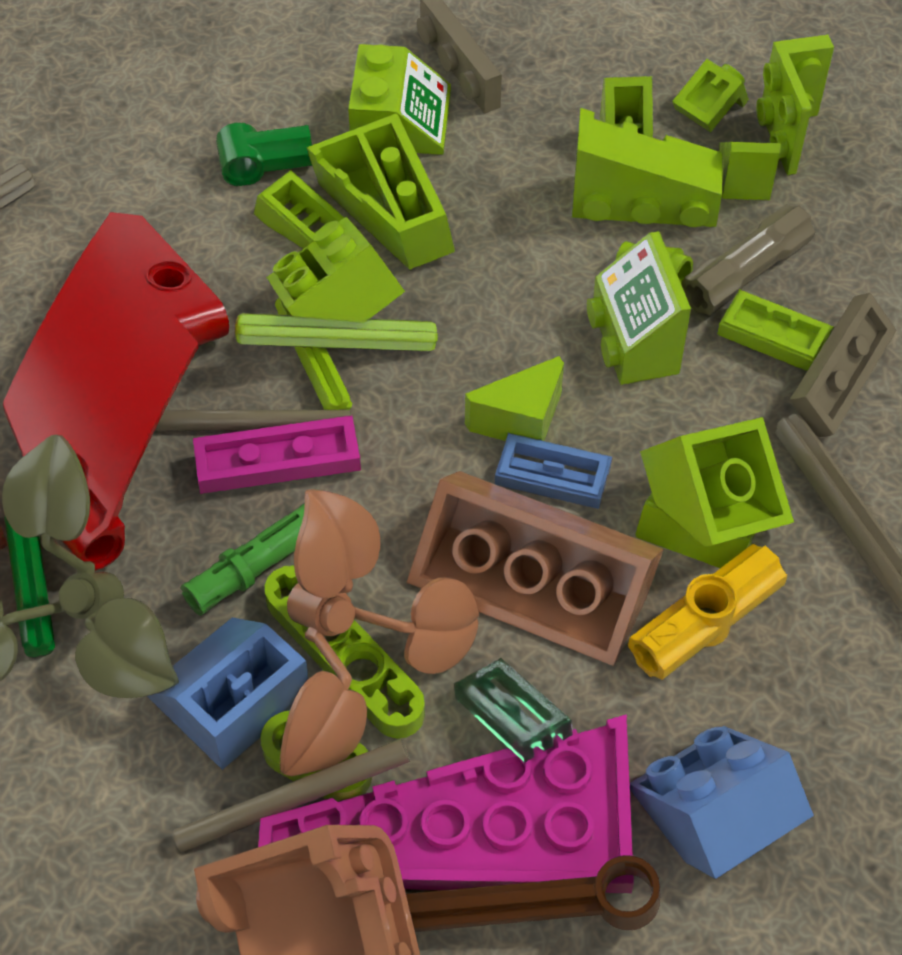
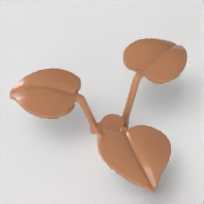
[280,489,479,776]

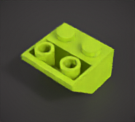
[266,217,405,323]

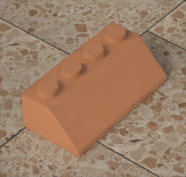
[406,471,664,666]

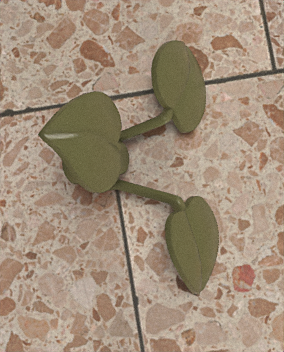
[0,435,179,698]

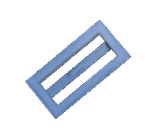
[495,433,612,509]

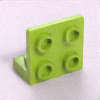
[756,34,834,175]

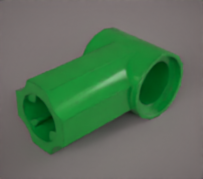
[216,123,312,187]

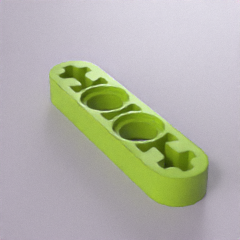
[264,565,425,739]

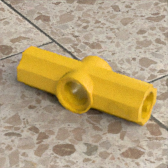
[628,544,787,680]

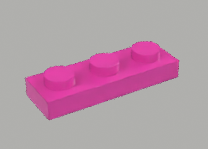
[193,415,361,494]

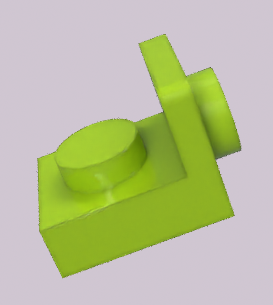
[672,59,749,132]

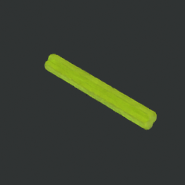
[235,313,438,352]

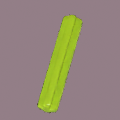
[275,297,352,410]

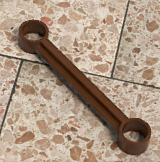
[406,855,660,932]

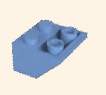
[147,617,308,770]
[630,726,814,879]

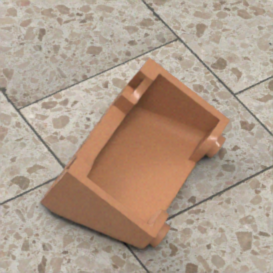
[194,825,420,955]

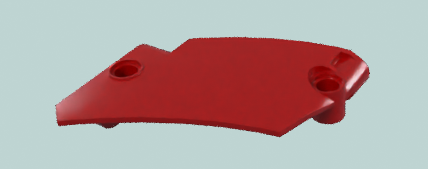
[3,212,230,571]

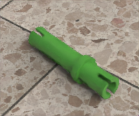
[180,504,304,616]

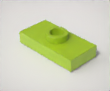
[717,289,834,371]

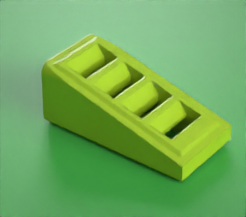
[253,170,361,249]

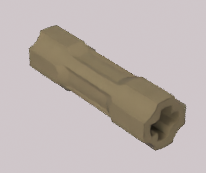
[681,204,816,316]

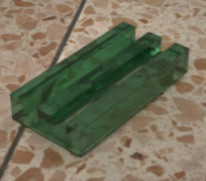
[454,658,573,763]

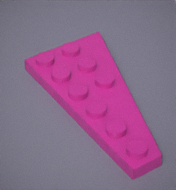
[258,714,634,893]

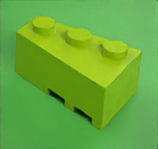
[572,108,722,227]
[306,113,455,270]

